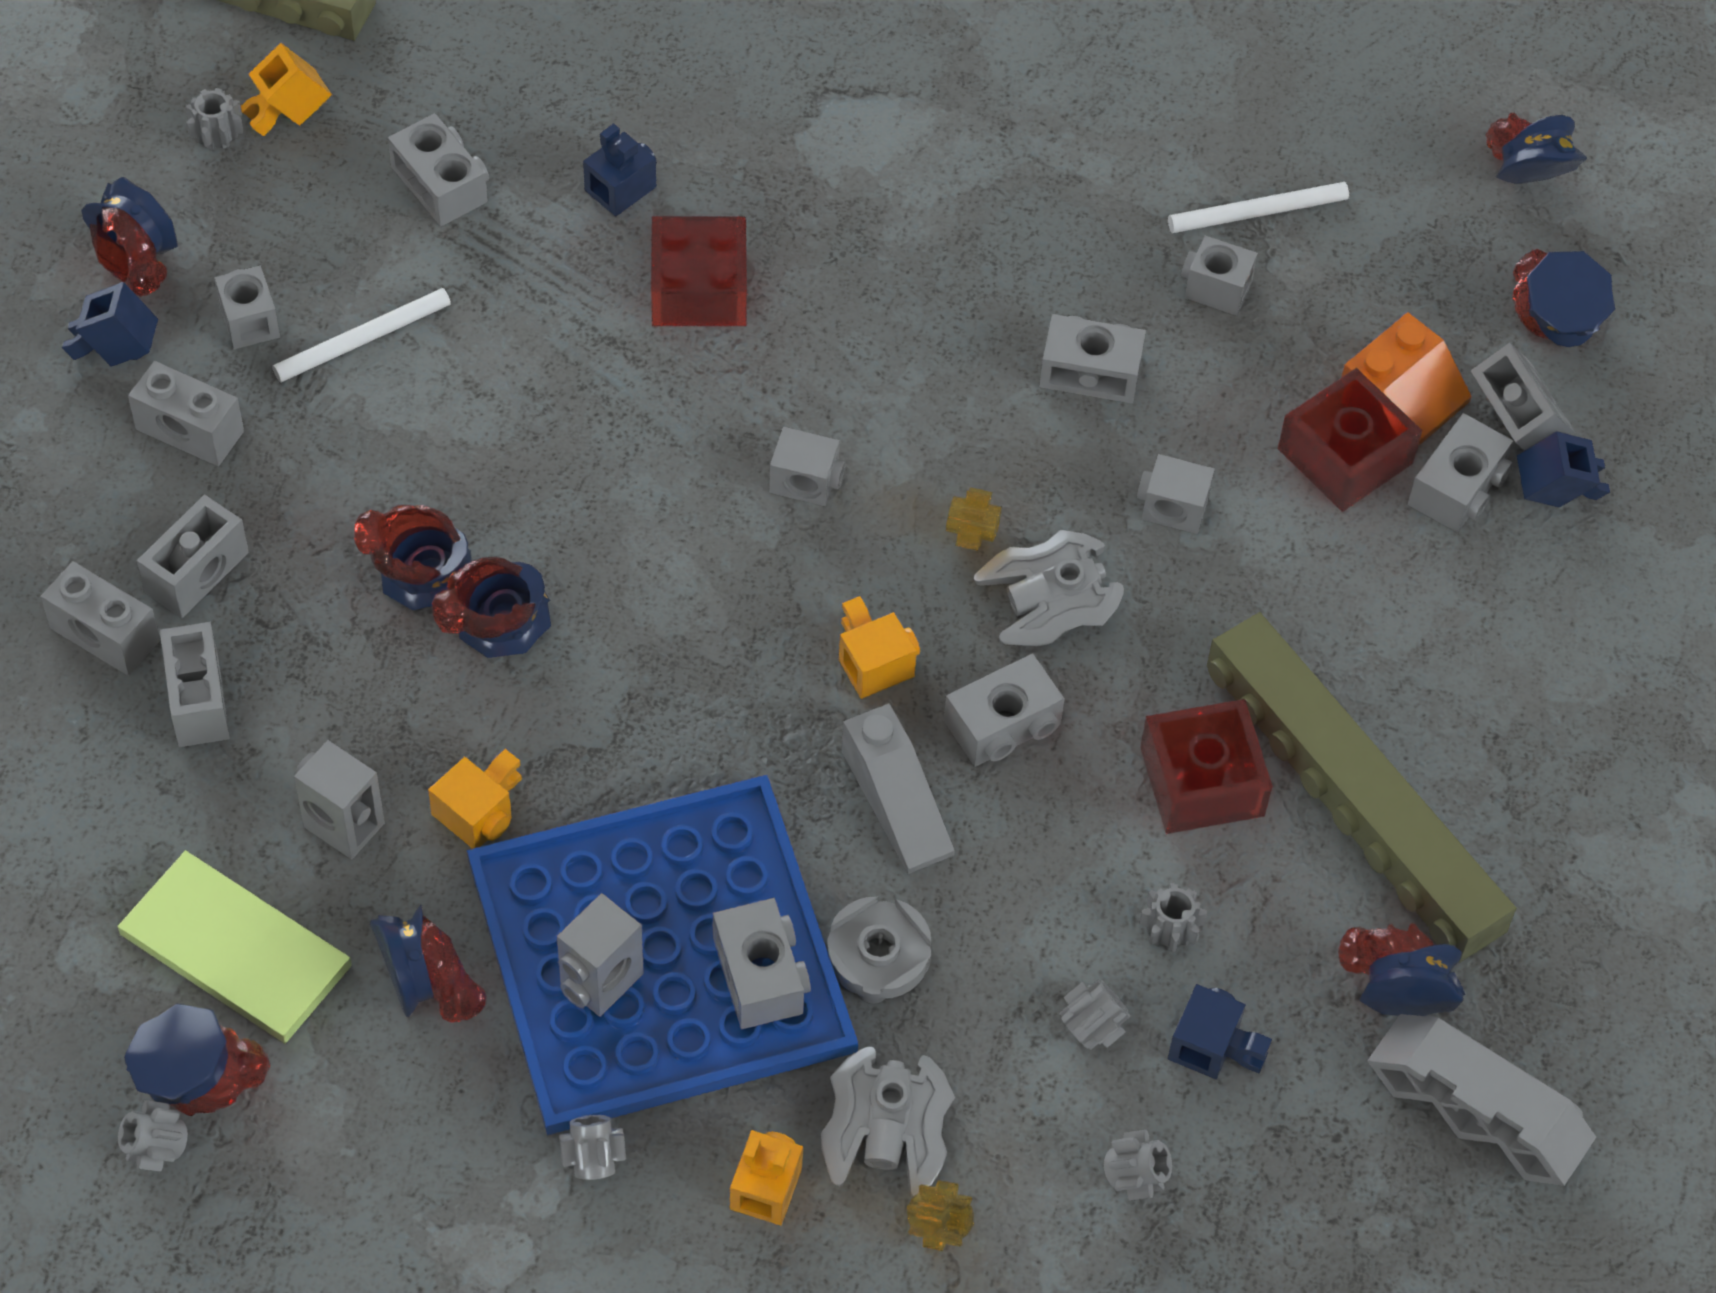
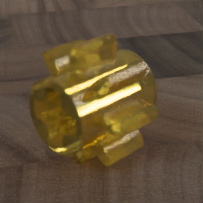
[946,487,1002,551]
[906,1180,974,1251]

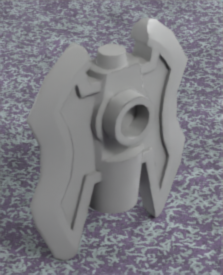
[974,530,1124,646]
[821,1047,955,1200]

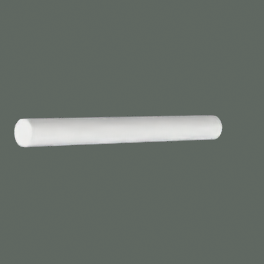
[1168,182,1349,233]
[272,288,451,383]

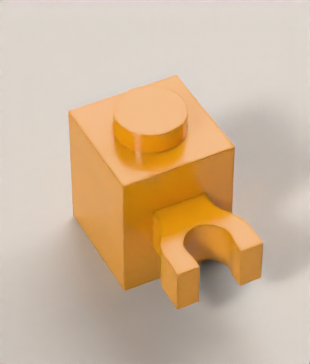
[241,43,332,136]
[839,596,920,699]
[428,748,522,849]
[730,1130,803,1226]

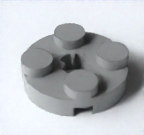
[827,897,931,1003]

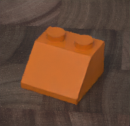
[1337,312,1472,455]

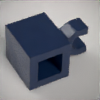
[583,123,657,217]
[62,282,158,367]
[1517,431,1610,508]
[1167,984,1272,1080]

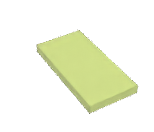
[118,850,352,1044]

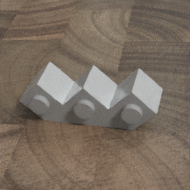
[1367,1014,1597,1186]

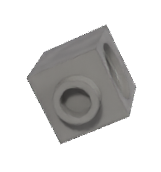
[1181,236,1258,316]
[214,265,280,349]
[769,427,846,506]
[1137,454,1215,534]

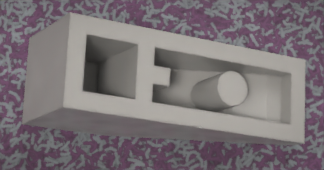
[842,703,955,874]

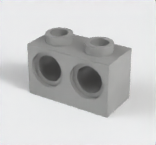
[388,113,489,227]
[160,622,230,747]

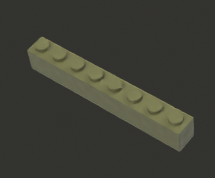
[1207,612,1517,963]

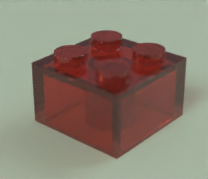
[651,216,747,326]
[1277,368,1423,512]
[1140,699,1273,834]

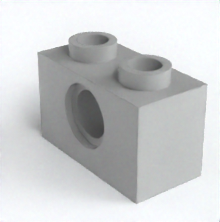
[1039,314,1146,404]
[1471,343,1576,450]
[128,361,244,467]
[1407,413,1514,533]
[136,494,249,619]
[40,561,160,676]
[943,653,1065,767]
[294,740,385,860]
[557,893,644,1017]
[713,898,811,1029]

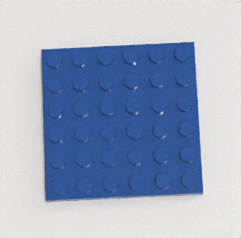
[467,775,858,1135]

